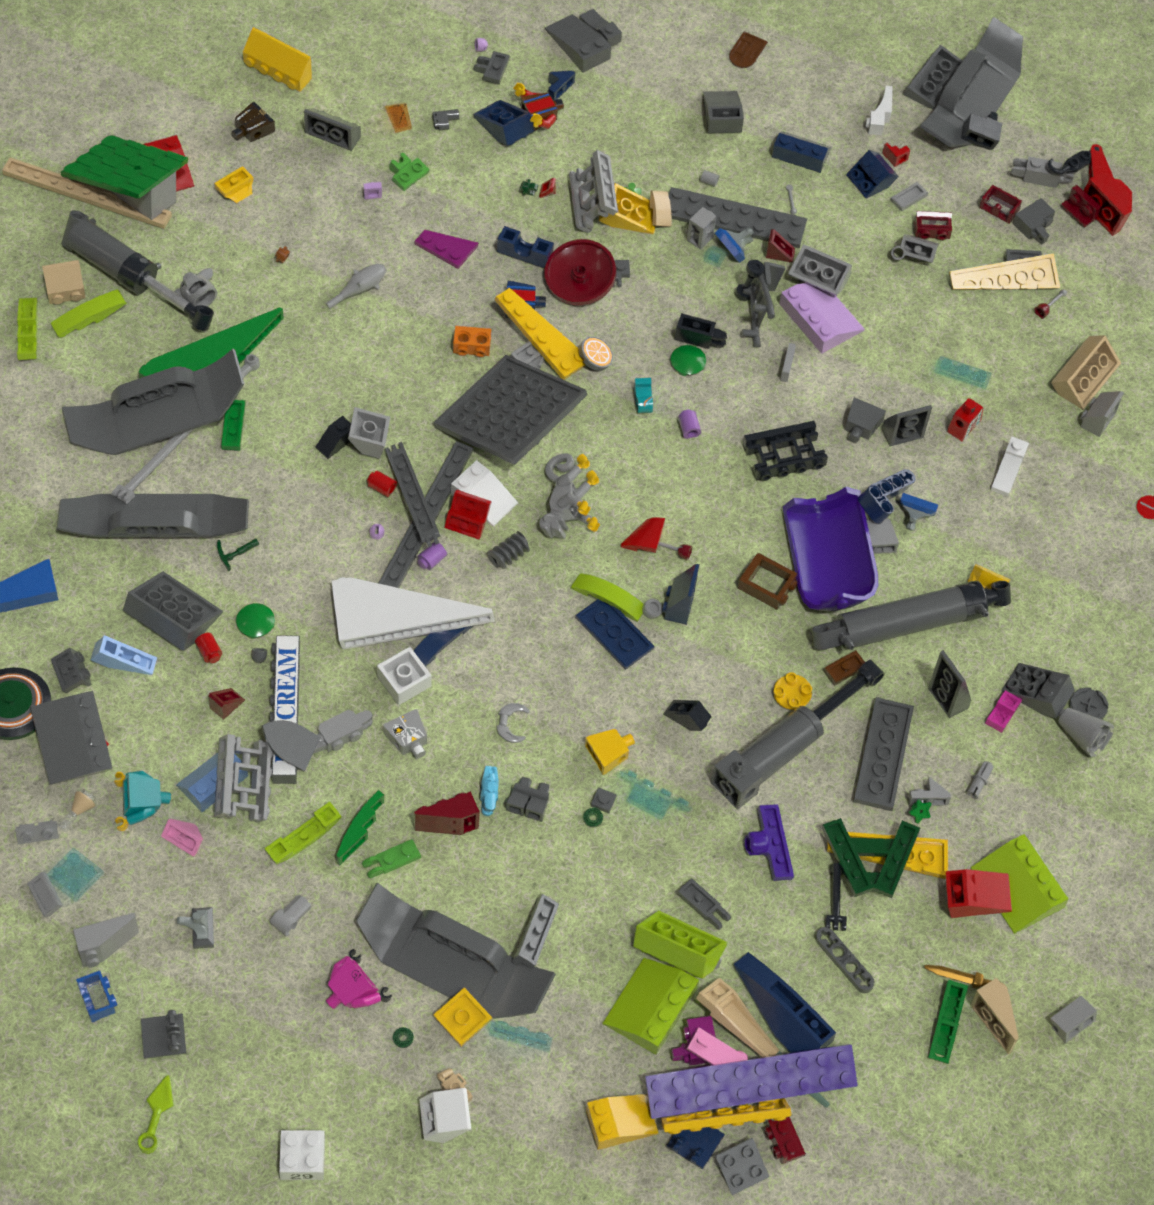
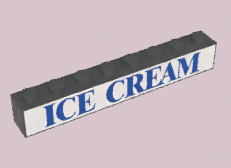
[270,636,300,784]

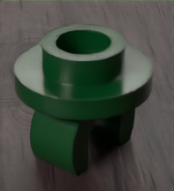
[520,178,538,196]

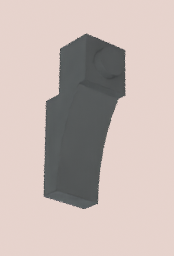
[579,9,622,46]

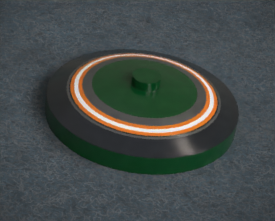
[0,667,52,740]

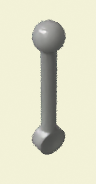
[786,185,797,215]

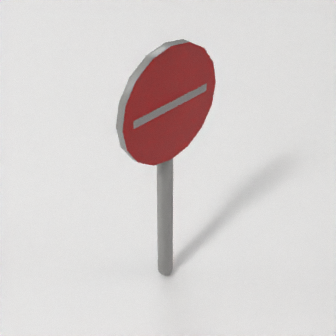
[1136,495,1154,520]

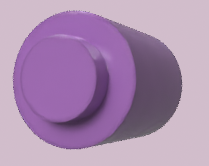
[678,409,701,439]
[418,542,447,570]

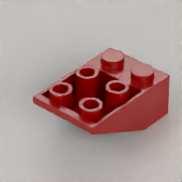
[945,869,1012,918]

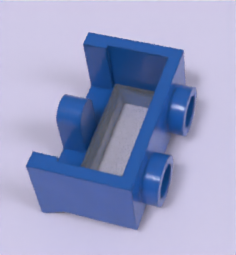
[76,970,118,1023]

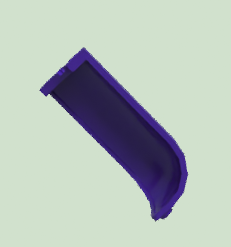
[782,487,879,611]

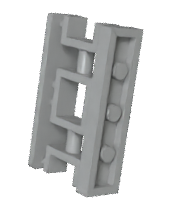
[569,150,618,233]
[214,734,273,823]

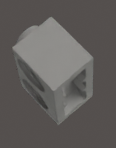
[687,207,717,250]

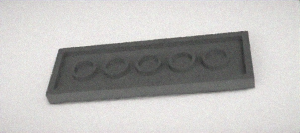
[854,697,914,811]

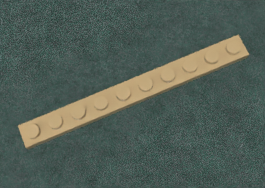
[2,158,172,229]

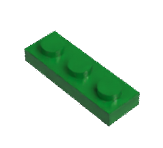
[221,400,246,451]

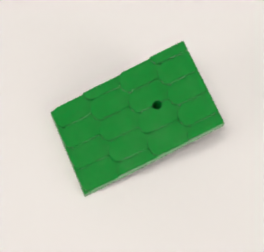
[61,135,188,220]

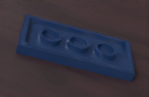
[575,599,655,670]

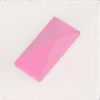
[161,819,203,857]

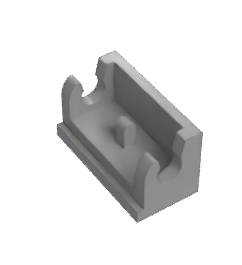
[1050,996,1097,1043]

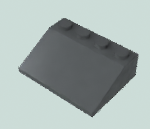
[123,571,223,651]
[30,691,113,785]

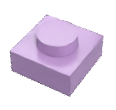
[364,182,382,199]

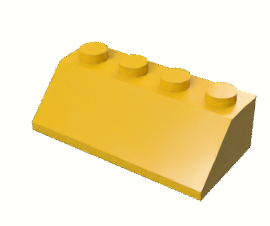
[243,27,312,92]

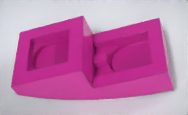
[985,690,1022,733]

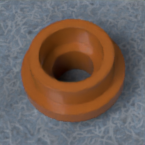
[275,246,291,263]

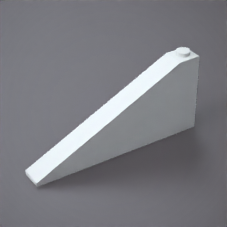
[332,577,495,649]

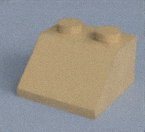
[42,260,86,304]

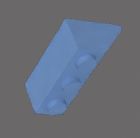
[176,753,248,812]

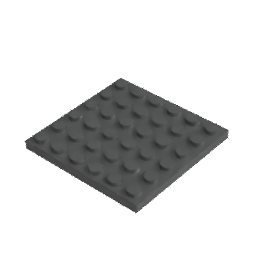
[433,355,588,465]

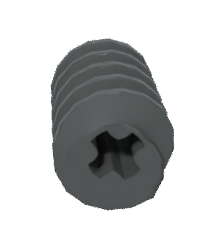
[487,531,530,569]

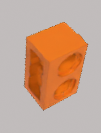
[453,326,492,357]

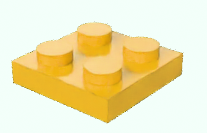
[433,987,492,1047]

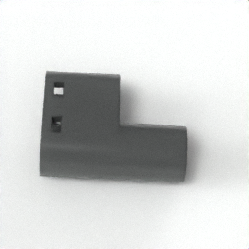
[432,109,459,131]

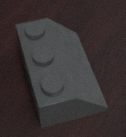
[304,108,361,151]

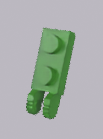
[362,839,421,878]

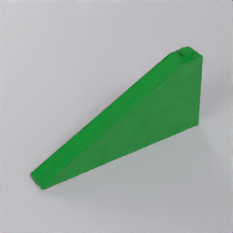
[138,307,284,378]

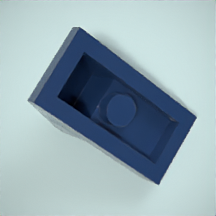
[548,70,576,101]

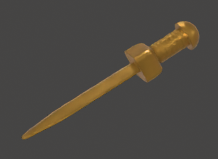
[924,965,1001,989]

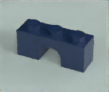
[497,226,554,268]

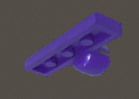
[745,804,794,881]

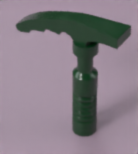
[217,538,259,572]

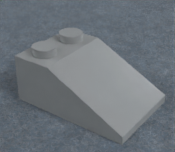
[73,913,139,968]

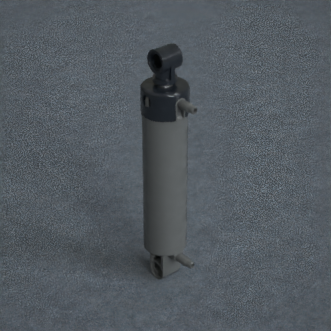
[812,580,1011,650]

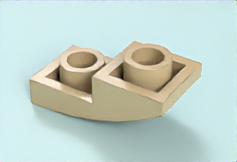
[650,190,672,227]

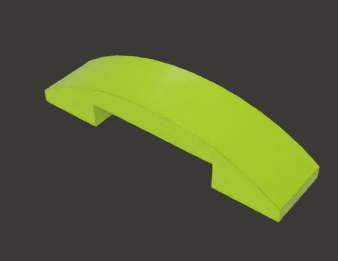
[571,573,643,622]
[264,801,342,865]

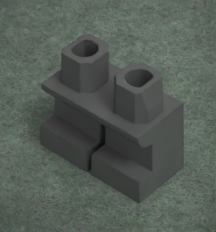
[506,777,550,822]

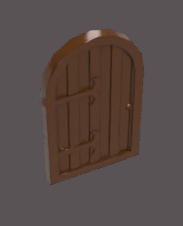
[729,31,768,68]

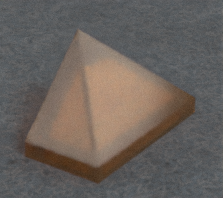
[385,102,412,133]

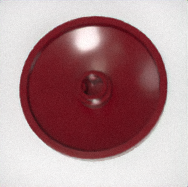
[545,239,617,306]

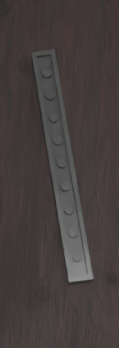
[379,441,473,588]

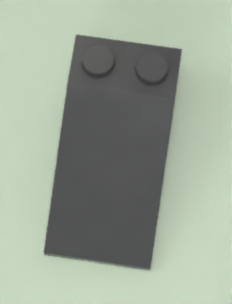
[545,14,612,73]
[928,650,972,718]

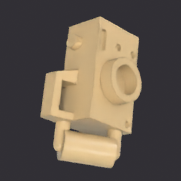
[437,1068,473,1103]

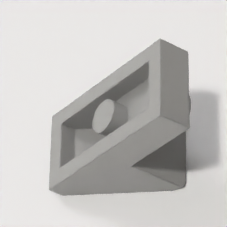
[908,777,951,806]

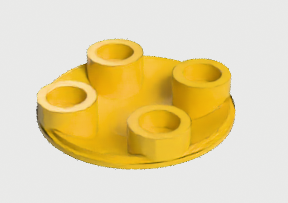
[773,672,812,710]

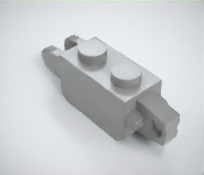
[1011,156,1074,188]
[313,710,373,754]

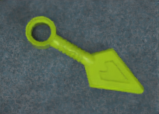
[138,1075,174,1154]

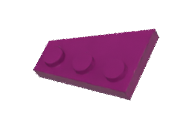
[414,230,479,269]

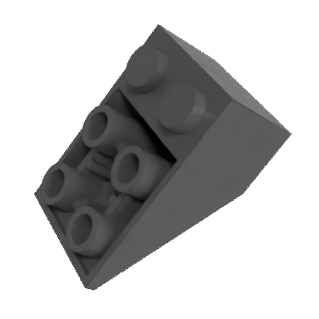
[703,91,744,133]
[1001,663,1075,718]

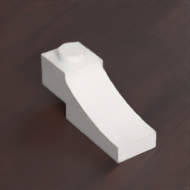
[866,86,892,135]
[991,437,1029,496]

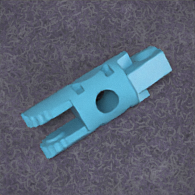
[480,766,499,817]

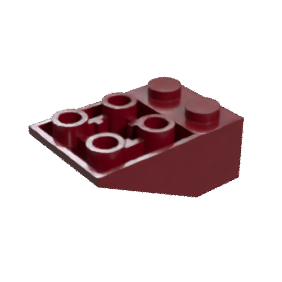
[414,791,480,835]

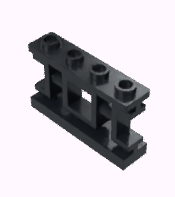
[743,421,828,481]

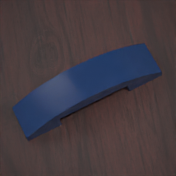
[413,626,473,667]

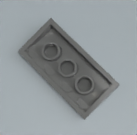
[903,44,962,109]

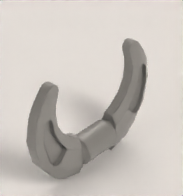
[497,703,530,743]

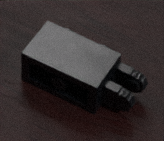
[675,313,727,349]

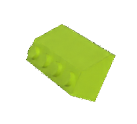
[633,910,727,979]

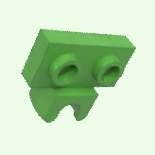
[389,153,430,191]

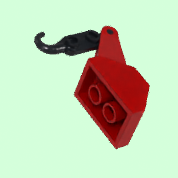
[1047,144,1132,236]

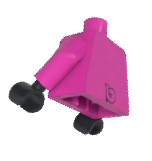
[326,949,392,1009]

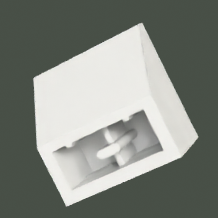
[420,1088,471,1143]

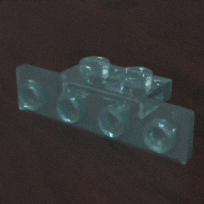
[619,769,693,820]

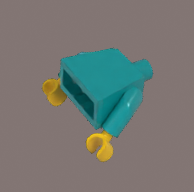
[114,771,171,831]

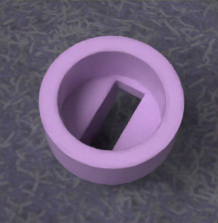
[475,38,488,52]
[369,524,385,540]

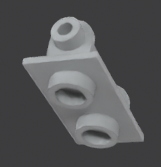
[15,820,59,844]

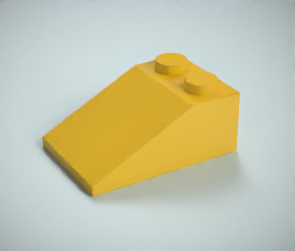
[599,183,656,234]
[586,1094,659,1150]

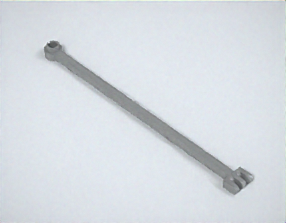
[111,354,260,504]

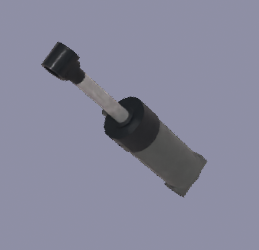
[61,210,214,331]

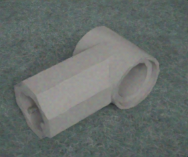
[270,895,311,936]

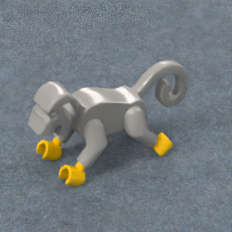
[539,453,600,539]

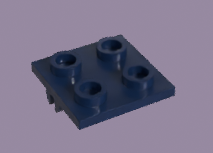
[667,1127,725,1170]

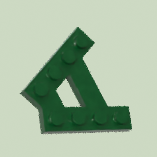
[822,818,921,898]

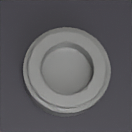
[642,599,662,619]

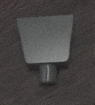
[845,397,886,443]

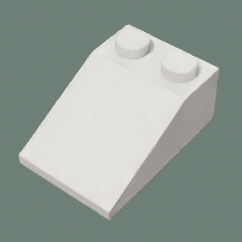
[451,460,518,527]

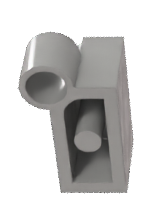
[891,234,939,263]

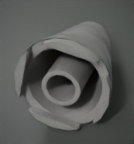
[1058,708,1114,757]

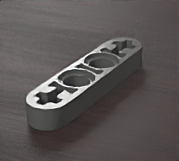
[816,927,875,993]

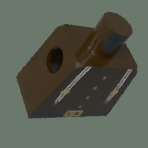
[231,101,275,142]

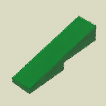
[928,980,968,1064]

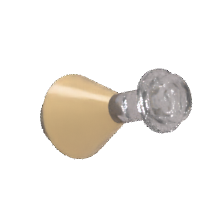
[57,789,96,832]

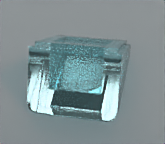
[703,245,728,268]

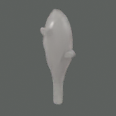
[325,264,387,309]

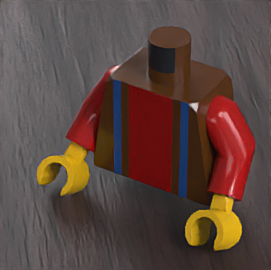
[513,82,564,131]

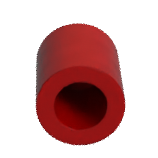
[367,470,397,497]
[195,632,222,663]

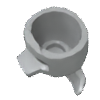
[174,268,218,306]

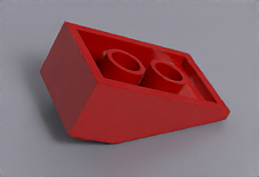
[143,135,195,192]

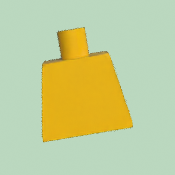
[585,729,635,775]

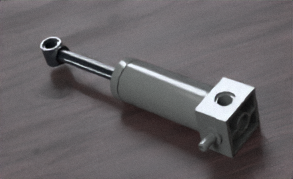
[711,659,885,810]

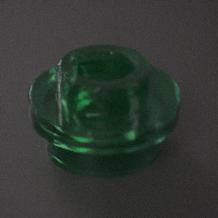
[583,808,603,827]
[393,1027,414,1048]

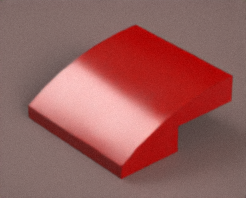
[444,490,492,540]

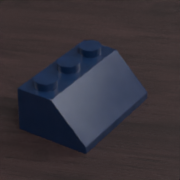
[772,131,832,173]

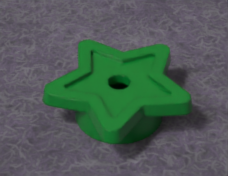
[909,799,932,824]

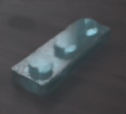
[934,356,992,390]
[489,1021,552,1052]

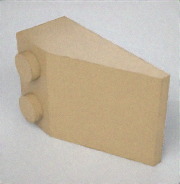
[970,978,1019,1054]

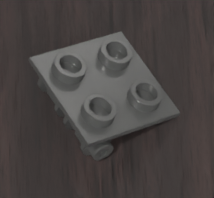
[141,1010,186,1059]
[715,1138,769,1195]

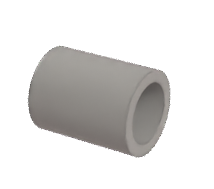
[700,170,719,187]

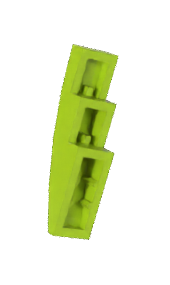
[51,289,127,338]
[17,298,38,360]

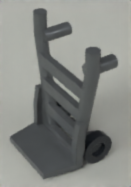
[735,259,785,347]

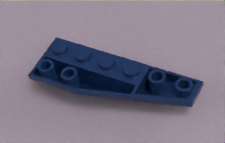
[733,952,836,1053]

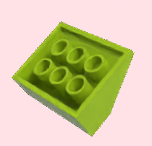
[970,834,1069,934]
[603,958,699,1055]

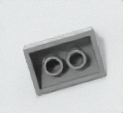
[788,244,852,296]

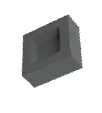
[591,787,617,814]

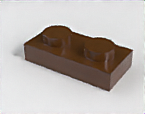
[824,650,865,685]

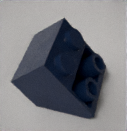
[846,150,899,199]

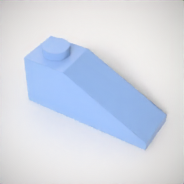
[91,635,157,675]

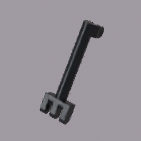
[825,863,847,931]

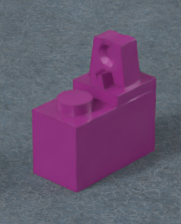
[671,1016,716,1066]

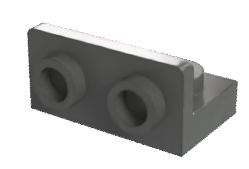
[51,647,92,693]

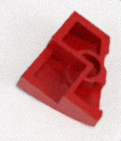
[621,517,665,553]

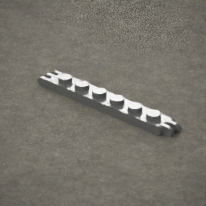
[385,442,441,547]

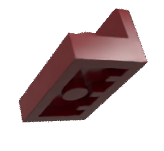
[1061,185,1101,227]
[764,1116,806,1164]

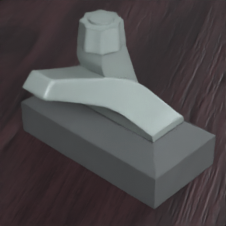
[177,907,214,949]

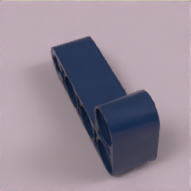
[858,469,916,524]

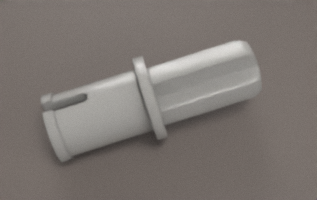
[966,761,994,799]

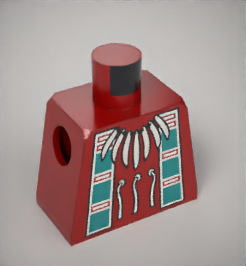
[947,398,984,442]

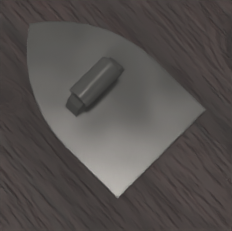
[262,720,321,772]

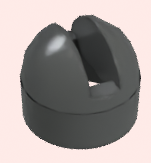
[251,648,267,663]

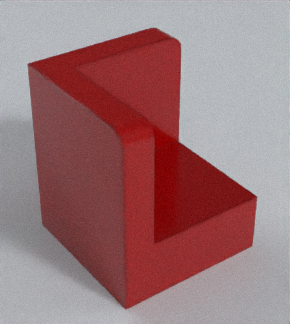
[882,142,911,167]

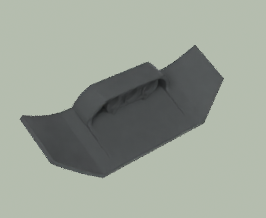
[920,17,1023,147]
[62,349,244,455]
[56,494,249,537]
[356,883,556,1019]

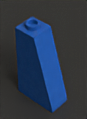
[0,559,59,613]

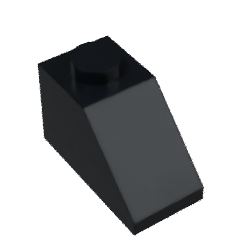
[315,415,351,459]
[663,700,712,731]

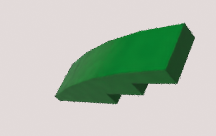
[336,790,384,866]

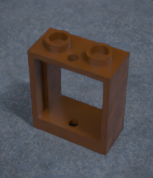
[737,553,798,610]

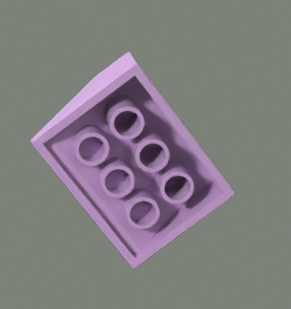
[779,283,865,354]

